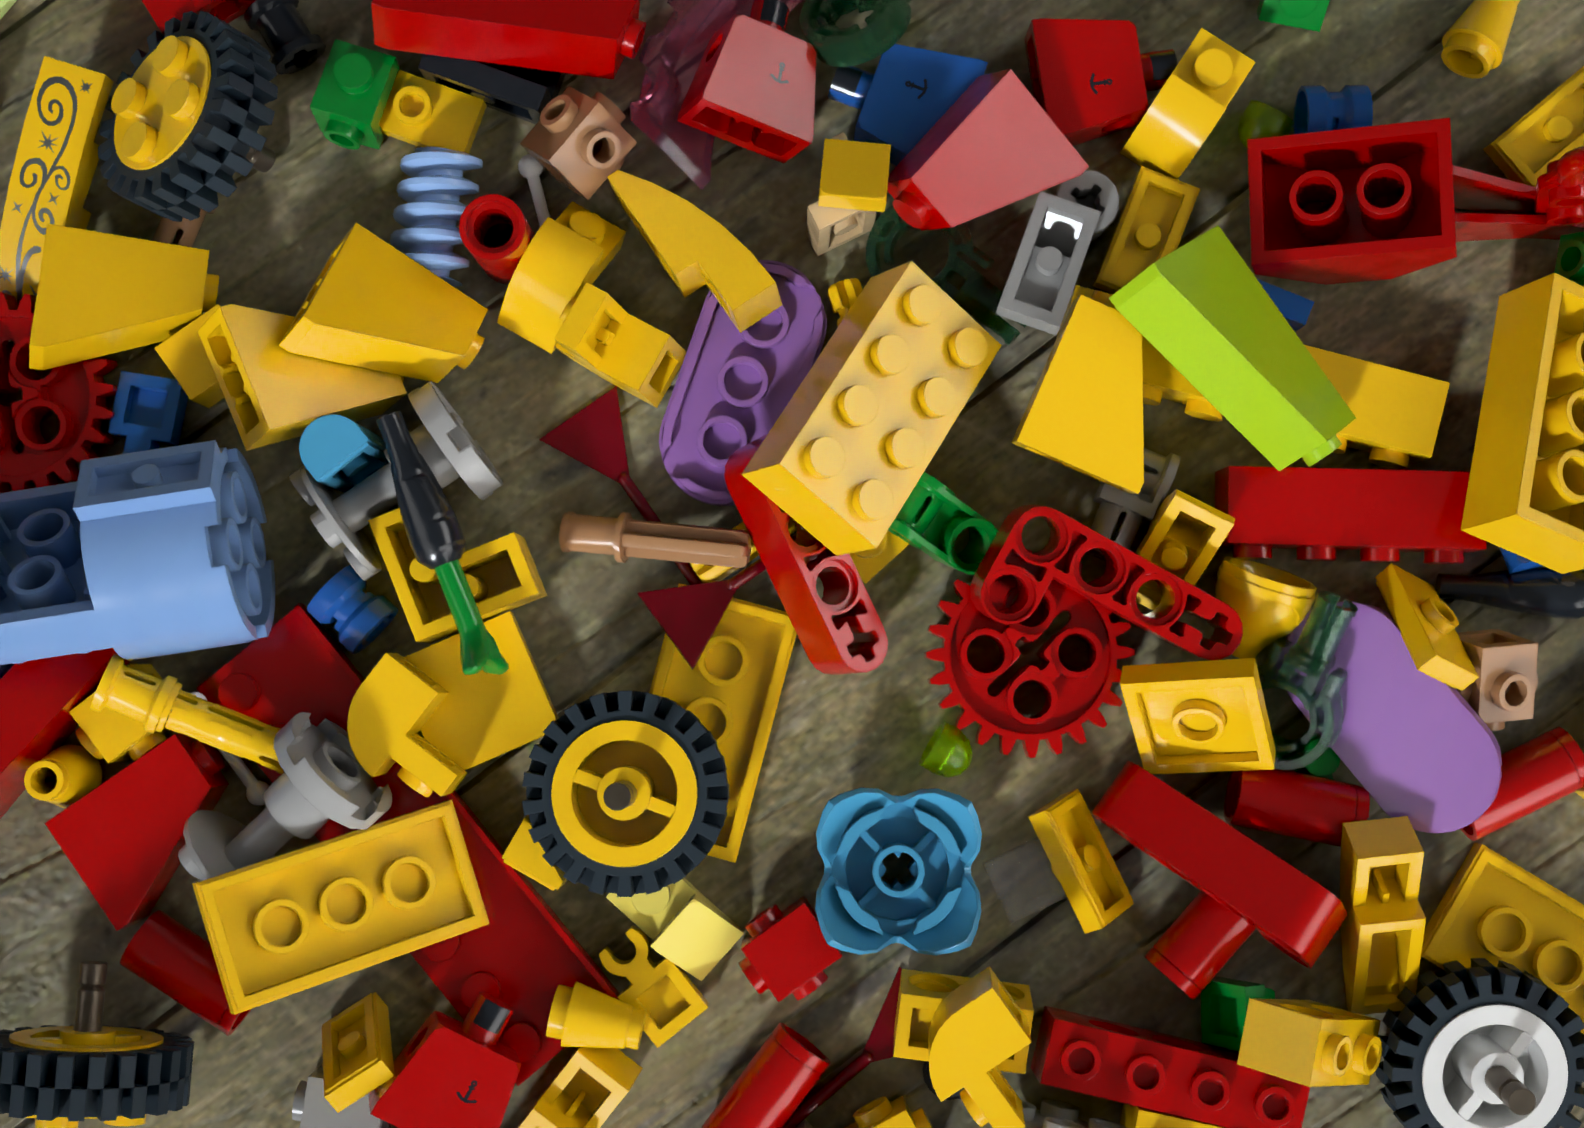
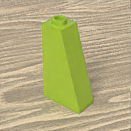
[1109,225,1356,471]

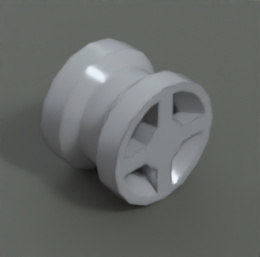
[1055,170,1119,241]

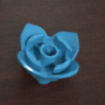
[815,787,982,956]

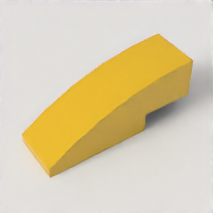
[607,170,782,333]
[1340,816,1426,1015]
[516,1047,643,1128]

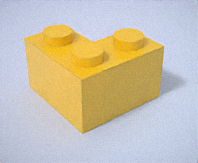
[368,508,548,643]

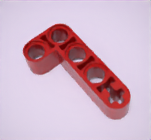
[724,433,888,675]
[970,504,1243,660]
[1091,761,1348,969]

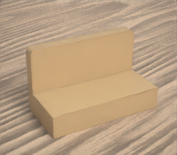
[806,132,876,257]

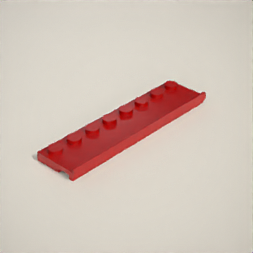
[196,603,619,1086]

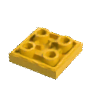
[404,611,559,771]

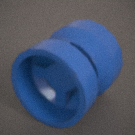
[1293,85,1373,134]
[307,565,399,654]

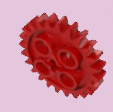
[0,292,118,493]
[924,549,1135,758]

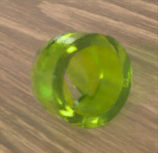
[1238,100,1295,149]
[919,721,973,778]

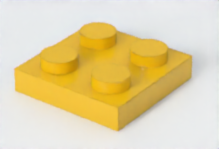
[1120,658,1276,774]

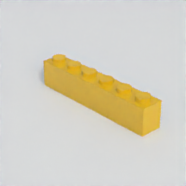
[1056,285,1450,470]

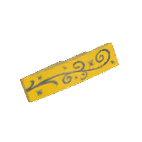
[0,56,114,306]

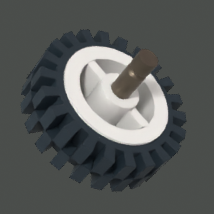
[1376,958,1584,1128]

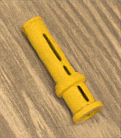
[90,654,284,774]

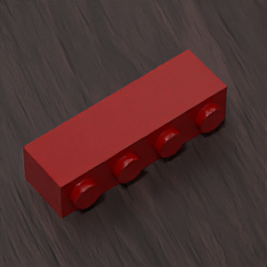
[1215,466,1486,564]

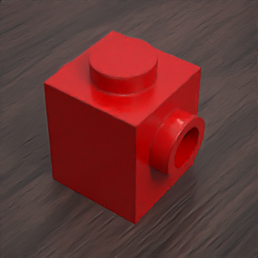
[738,896,842,1002]

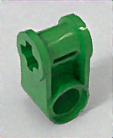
[888,471,998,575]

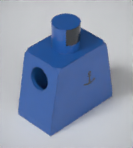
[828,44,988,166]

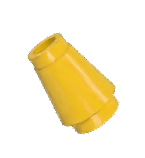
[1441,0,1520,79]
[24,745,102,808]
[546,981,647,1050]

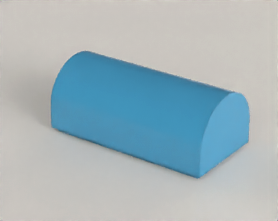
[299,414,389,493]

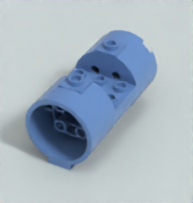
[0,440,275,679]

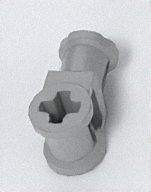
[1086,448,1181,561]

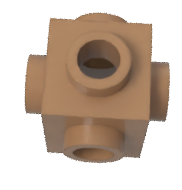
[520,86,637,200]
[1456,629,1538,731]

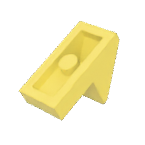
[606,878,744,981]

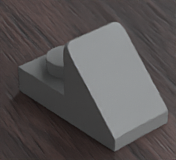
[996,191,1101,336]

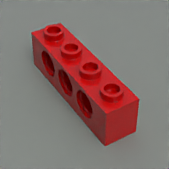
[1031,1006,1310,1128]

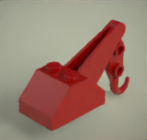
[1247,118,1584,285]

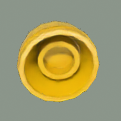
[1215,556,1317,659]

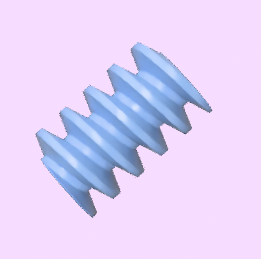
[390,147,483,286]

